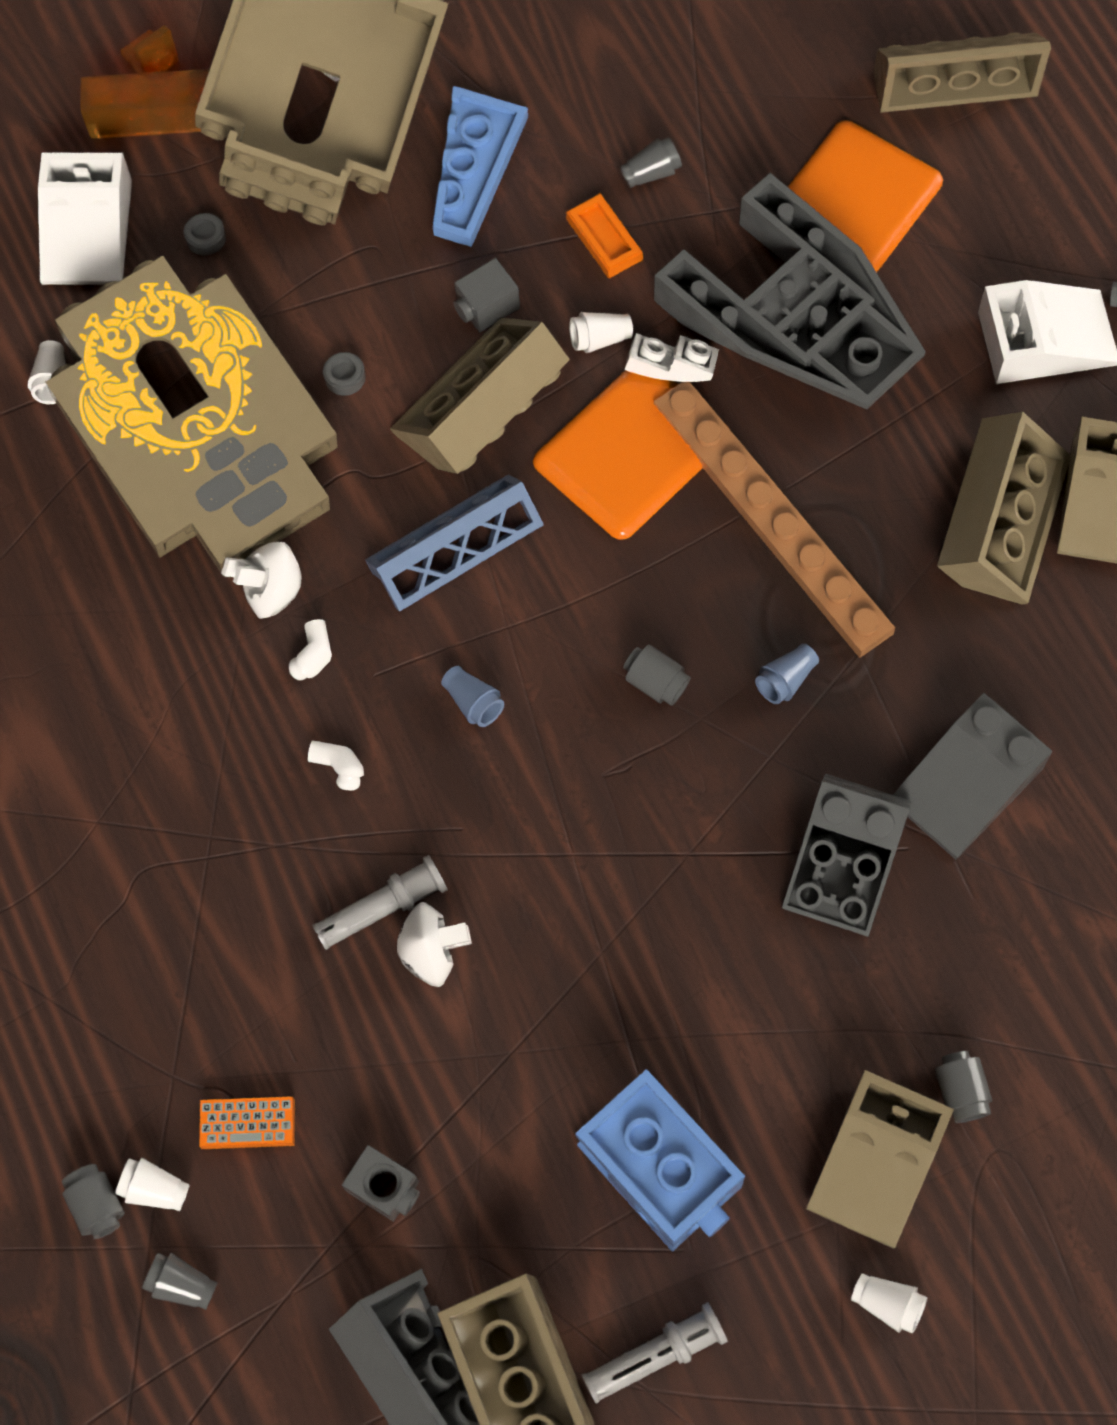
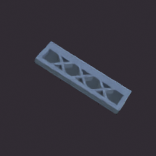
[365,474,544,611]

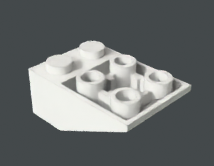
[38,153,132,285]
[978,280,1117,384]

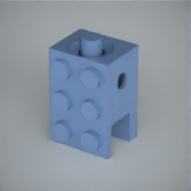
[576,1069,745,1252]

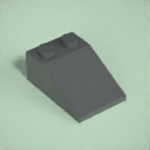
[893,693,1053,860]

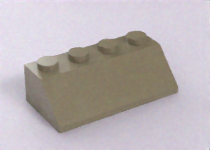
[873,32,1051,113]
[390,318,570,474]
[937,412,1070,604]
[437,1274,595,1425]

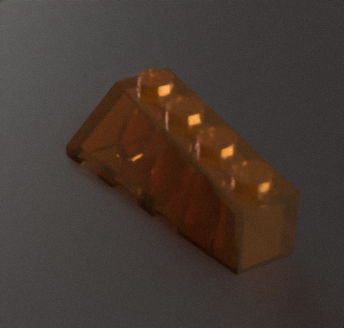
[81,68,210,139]

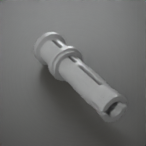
[312,855,448,950]
[582,1302,728,1403]

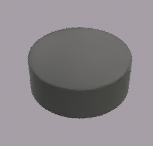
[184,213,226,255]
[323,352,366,396]

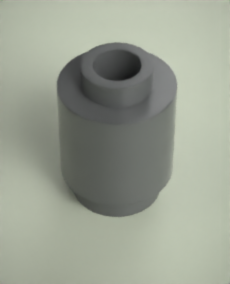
[623,644,691,706]
[935,1051,993,1123]
[62,1164,125,1239]

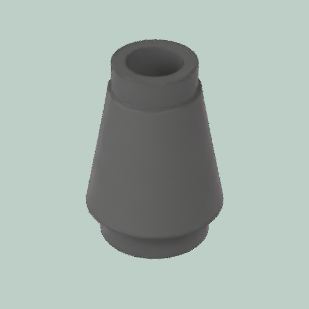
[620,137,682,188]
[142,1253,218,1310]

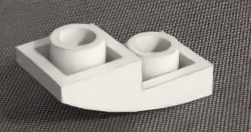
[625,333,719,382]

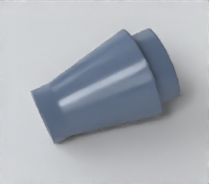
[755,644,819,704]
[441,666,504,727]

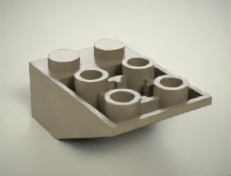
[1057,417,1117,564]
[806,1070,954,1249]

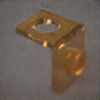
[120,25,179,83]

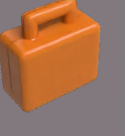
[788,120,943,273]
[533,370,730,540]

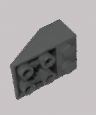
[782,774,911,937]

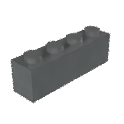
[329,1269,480,1425]

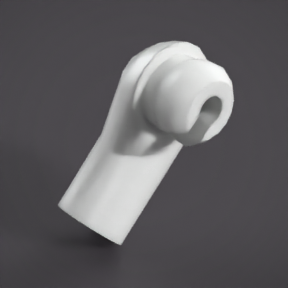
[289,619,332,680]
[308,740,364,790]

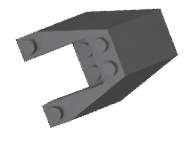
[654,173,926,409]

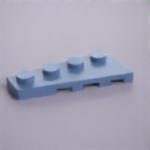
[433,86,528,247]

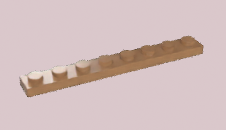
[654,382,895,658]

